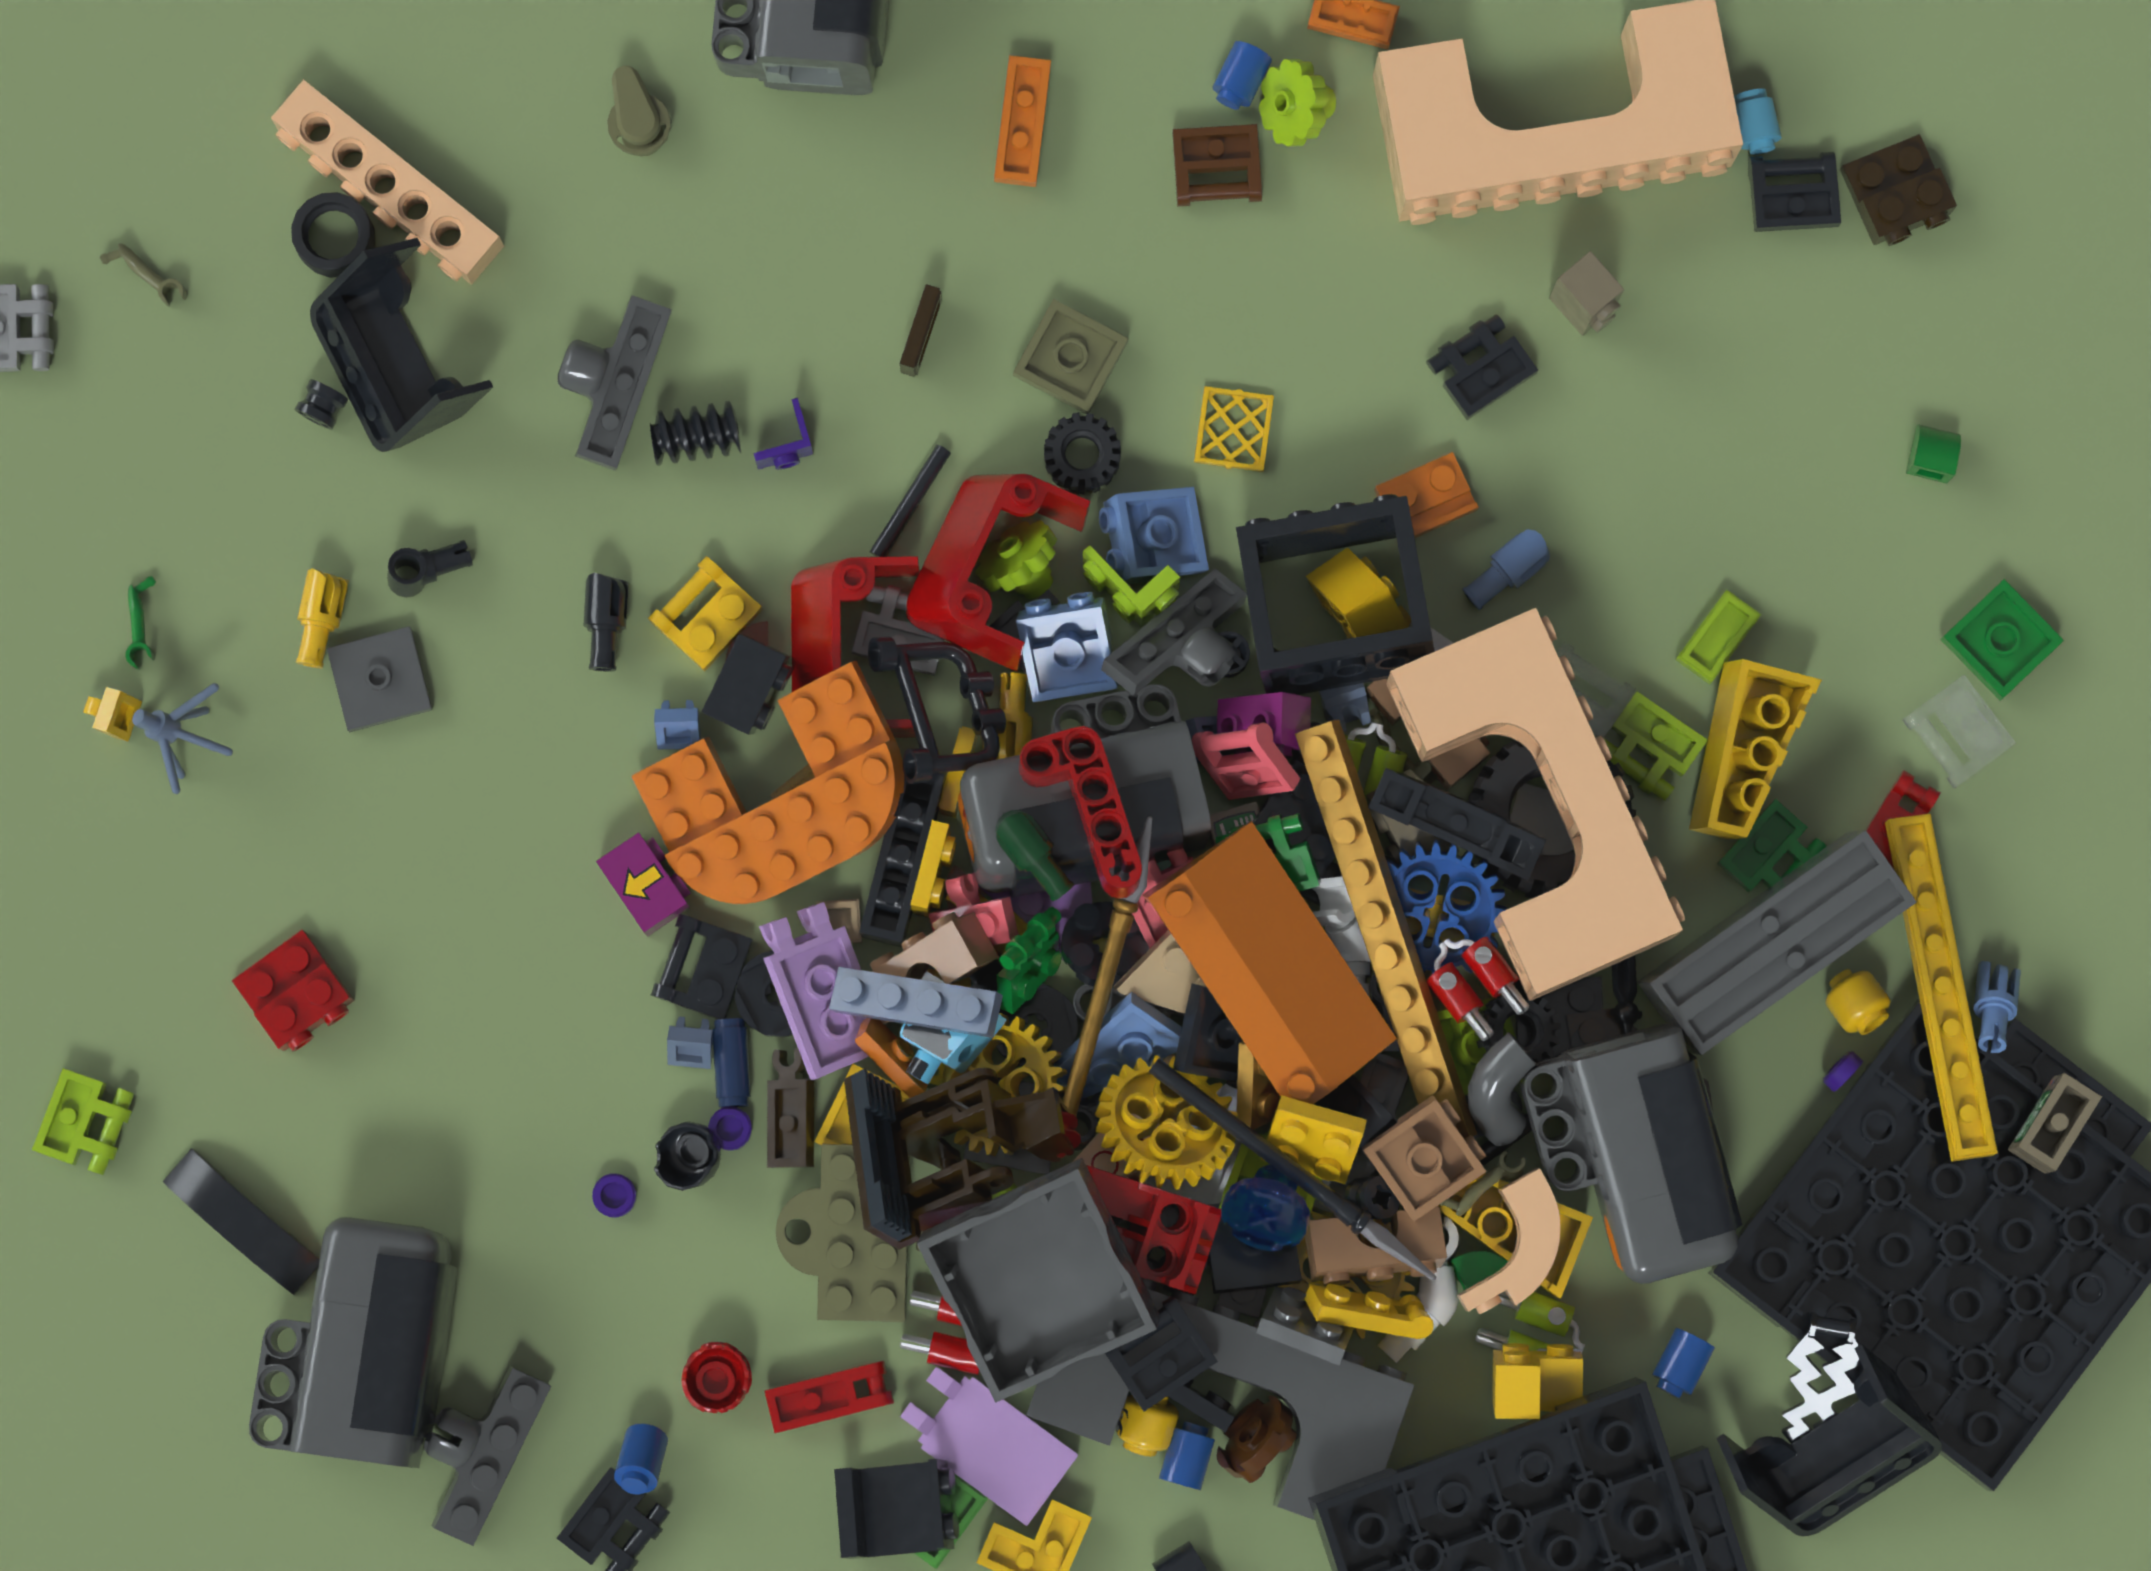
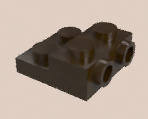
[1840,134,1957,246]

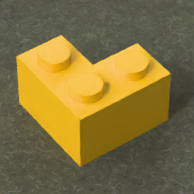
[1306,547,1411,639]
[1492,1343,1583,1419]

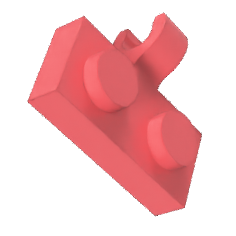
[929,873,1019,946]

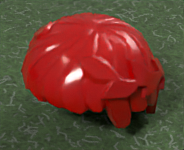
[681,1342,752,1414]

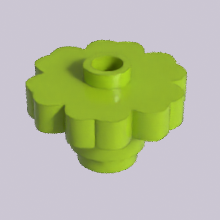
[1259,59,1336,147]
[975,520,1058,599]

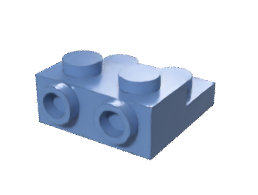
[1099,487,1209,584]
[1016,592,1119,702]

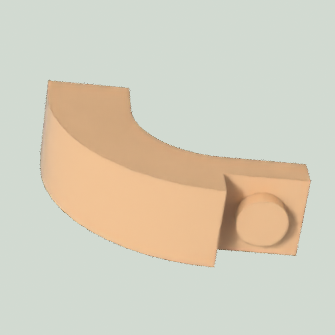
[1457,1168,1561,1314]

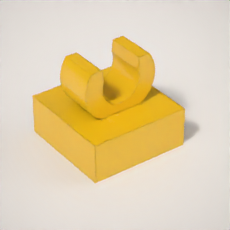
[83,687,142,742]

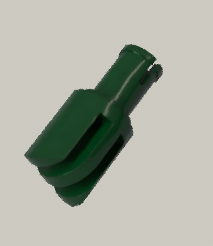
[995,810,1075,902]

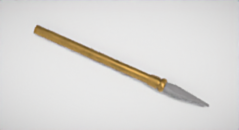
[1063,816,1152,1116]

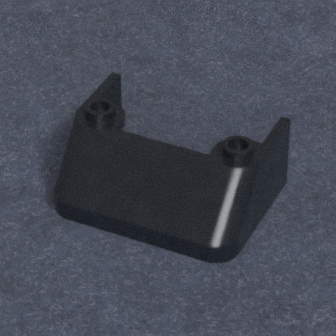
[310,238,493,452]
[1716,1344,1942,1536]

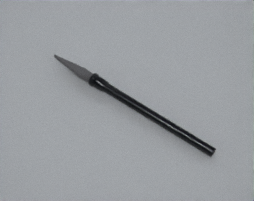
[1149,1058,1436,1280]

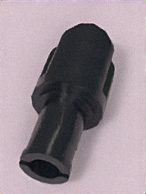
[583,573,629,672]

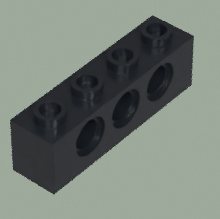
[859,773,946,947]

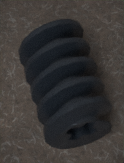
[650,401,741,466]

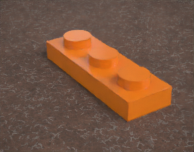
[994,55,1051,187]

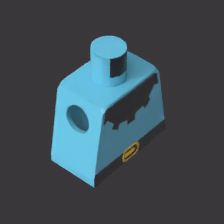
[900,971,1007,1084]

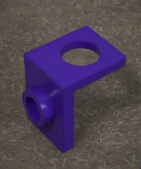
[753,398,813,470]

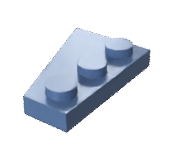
[1053,992,1182,1100]

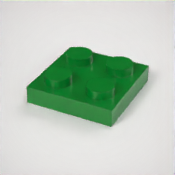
[1940,579,2064,701]

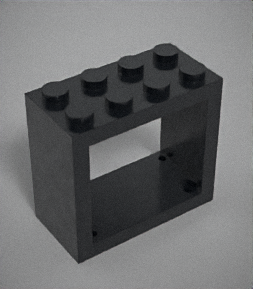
[1236,494,1435,695]

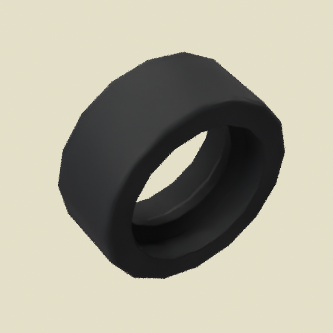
[291,192,376,278]

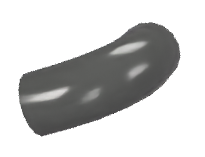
[1468,1032,1538,1146]

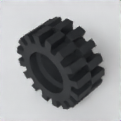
[1044,413,1121,494]
[1475,991,1561,1063]

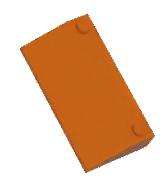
[1142,821,1397,1104]

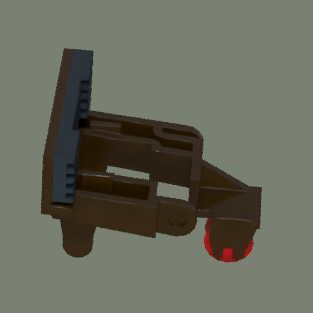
[844,1068,1081,1249]

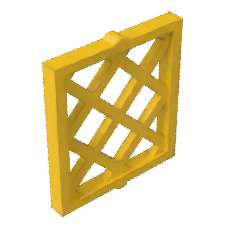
[1194,386,1274,472]

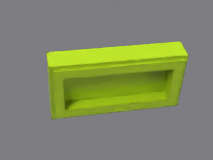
[1675,590,1761,685]

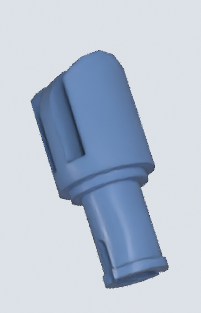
[1462,529,1550,610]
[1974,961,2021,1053]

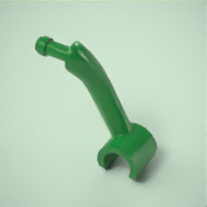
[125,576,157,670]

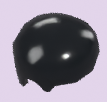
[654,1121,721,1191]

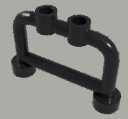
[868,636,1006,784]

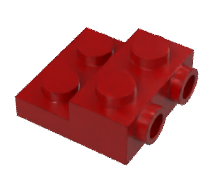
[231,930,355,1052]

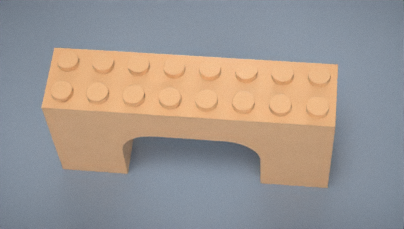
[1373,0,1743,225]
[1386,608,1685,1001]

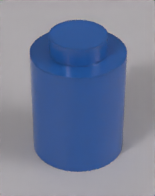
[1212,41,1272,110]
[1652,1328,1715,1399]
[1159,1421,1215,1491]
[614,1424,668,1495]

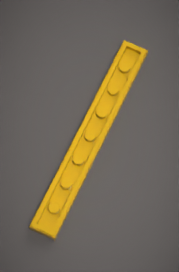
[1885,814,1998,1162]

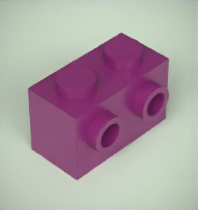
[1217,692,1311,758]

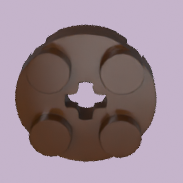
[1217,1396,1297,1483]

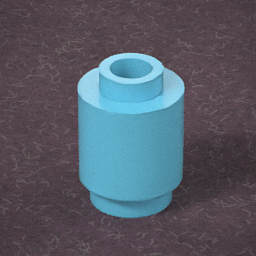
[1734,89,1782,155]

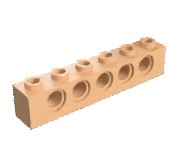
[271,79,504,285]

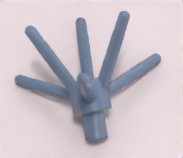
[132,683,233,794]

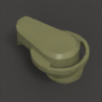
[607,66,671,157]

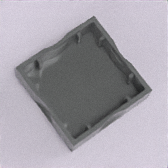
[917,1158,1160,1403]

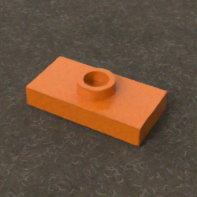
[1307,0,1400,50]
[855,1018,928,1098]

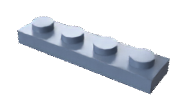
[829,967,1003,1038]

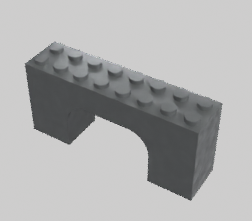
[1026,1277,1414,1520]

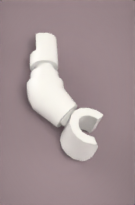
[1312,876,1372,1000]
[1377,1216,1460,1363]

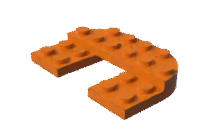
[631,660,904,904]

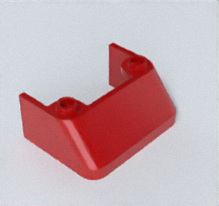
[906,474,1091,672]
[791,556,920,738]

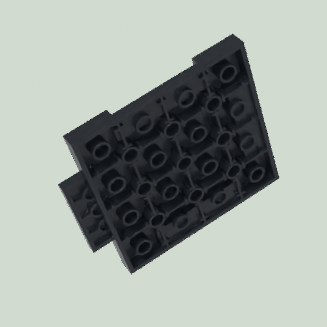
[1708,999,2151,1491]
[1308,1377,1747,1571]

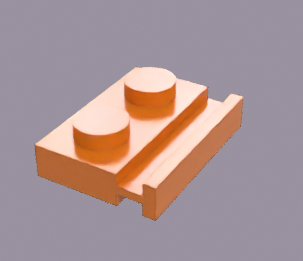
[1374,452,1479,538]

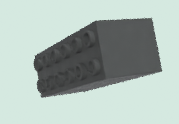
[1637,830,1917,1055]

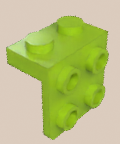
[1082,545,1180,627]

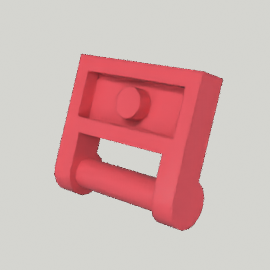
[1191,722,1301,800]

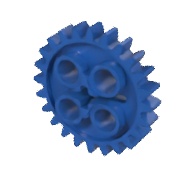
[1386,840,1507,974]

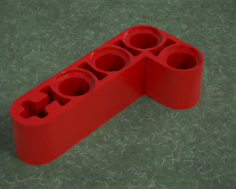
[1019,726,1142,899]

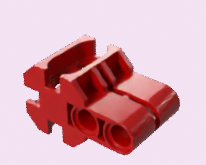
[1086,1165,1223,1294]

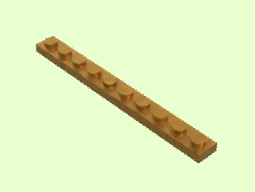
[1295,719,1478,1139]

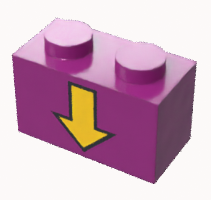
[596,832,691,937]

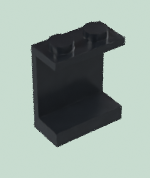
[834,1459,959,1559]

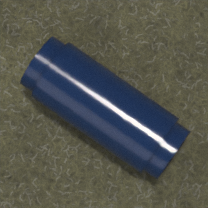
[713,1018,751,1108]

